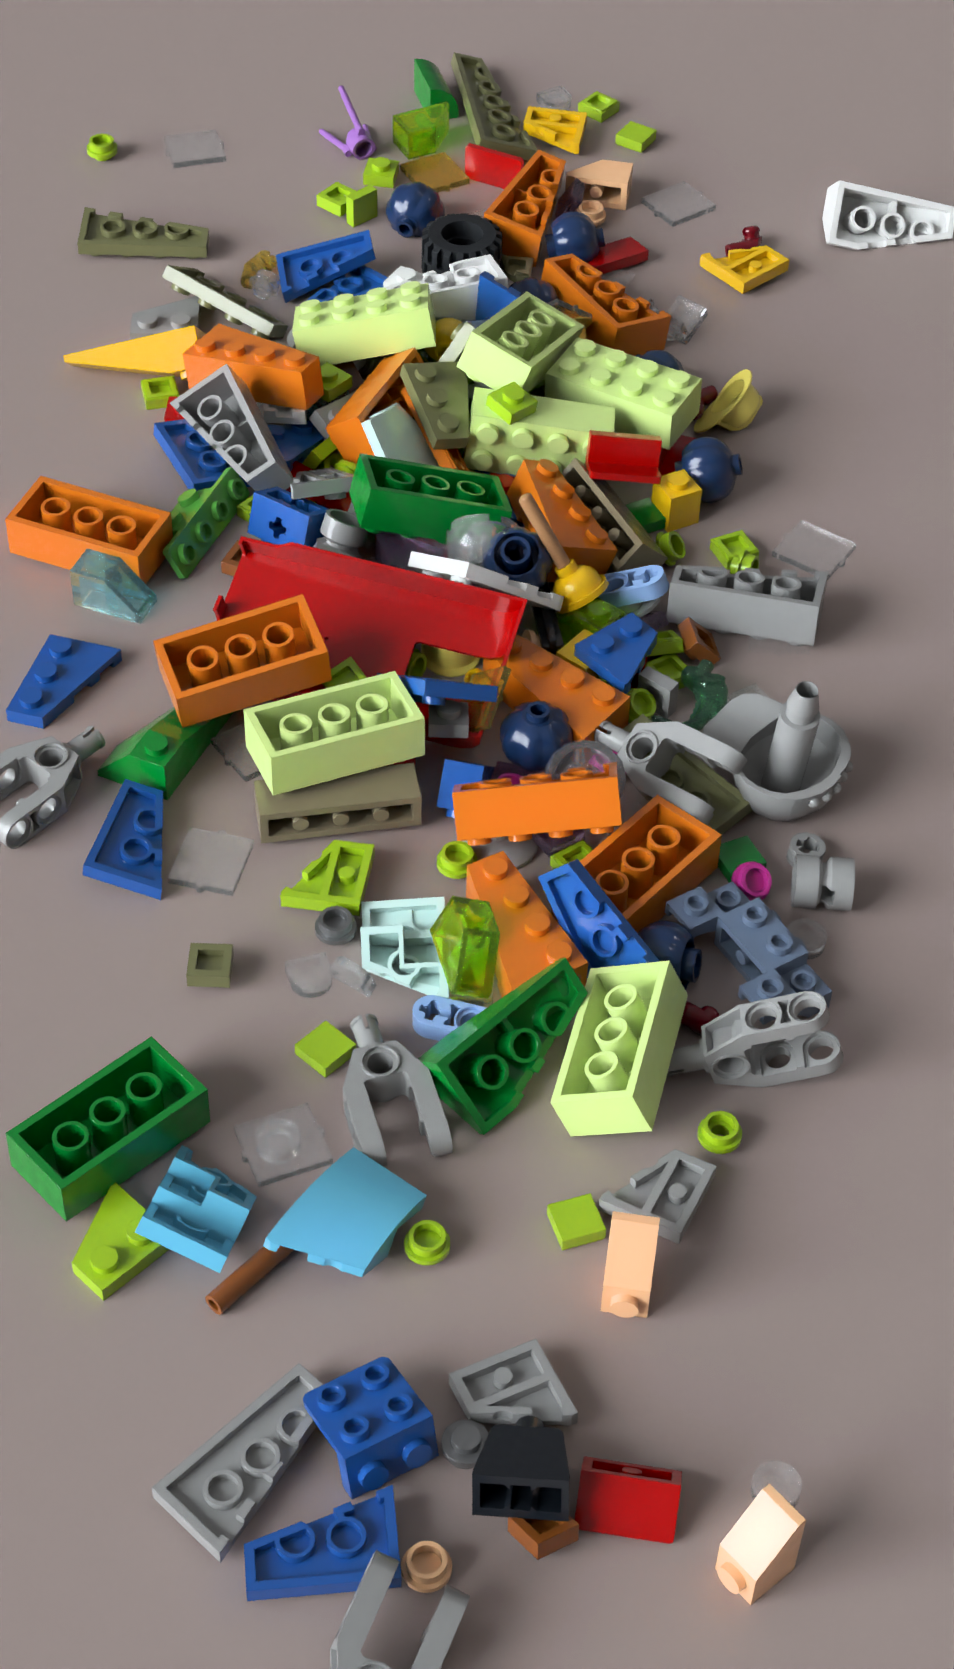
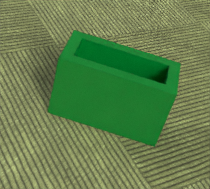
[414,59,459,122]

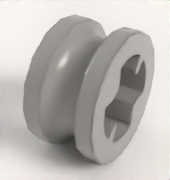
[786,832,826,867]

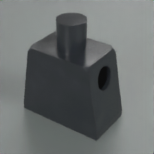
[472,1416,570,1522]

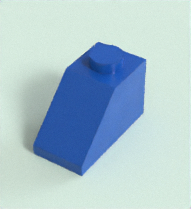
[436,759,495,818]

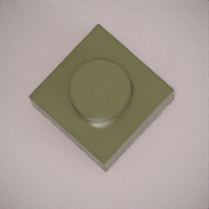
[186,943,234,988]

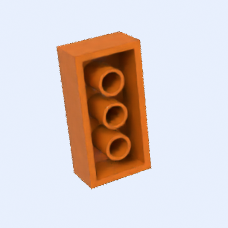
[5,476,173,591]
[153,594,332,728]
[551,794,722,933]

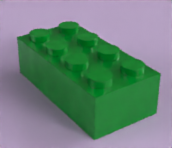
[349,453,513,550]
[5,1036,211,1222]

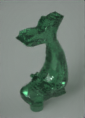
[651,659,728,731]

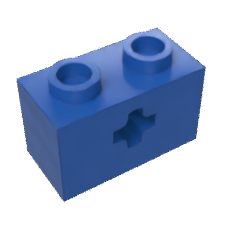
[247,487,328,547]

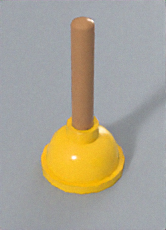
[519,493,609,614]

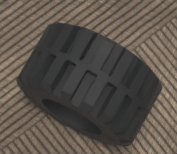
[421,213,503,274]

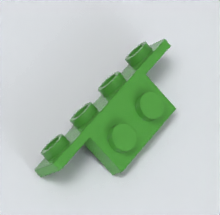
[163,467,250,579]

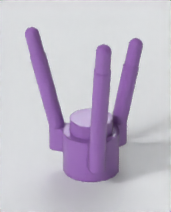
[319,85,377,160]

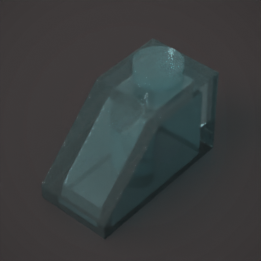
[70,548,157,624]

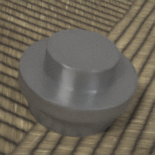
[315,906,357,945]
[441,1420,489,1469]

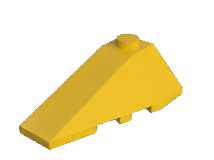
[63,325,205,381]

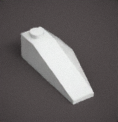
[822,180,954,250]
[384,254,509,321]

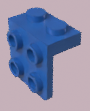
[303,1357,439,1500]

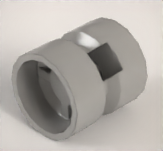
[316,509,369,558]
[791,854,855,911]

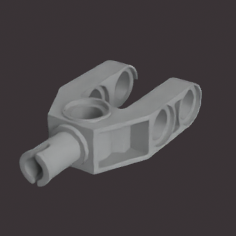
[594,720,748,825]
[0,726,106,849]
[667,991,844,1088]
[343,1013,453,1166]
[330,1550,470,1669]

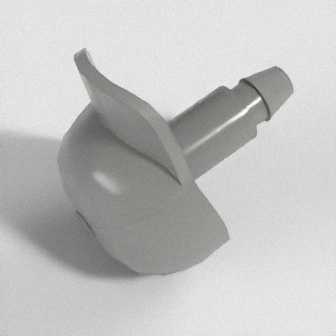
[703,681,853,821]

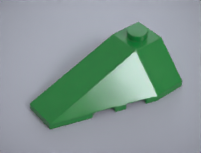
[97,707,234,801]
[418,957,588,1135]

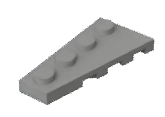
[152,1363,323,1563]

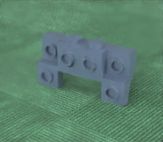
[665,881,832,1025]

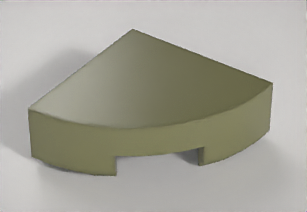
[501,255,534,282]

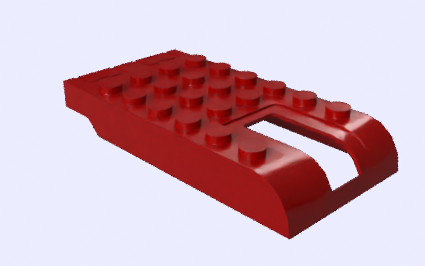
[213,536,528,748]

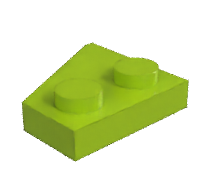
[280,840,375,916]
[72,1182,170,1301]

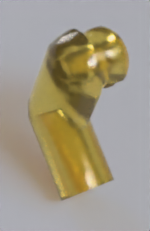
[240,250,277,289]

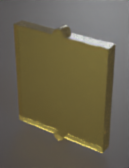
[400,152,470,193]
[461,666,511,732]

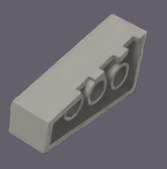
[170,363,294,491]
[666,565,828,646]

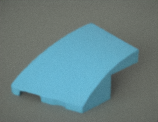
[135,1145,257,1273]
[263,1147,427,1277]

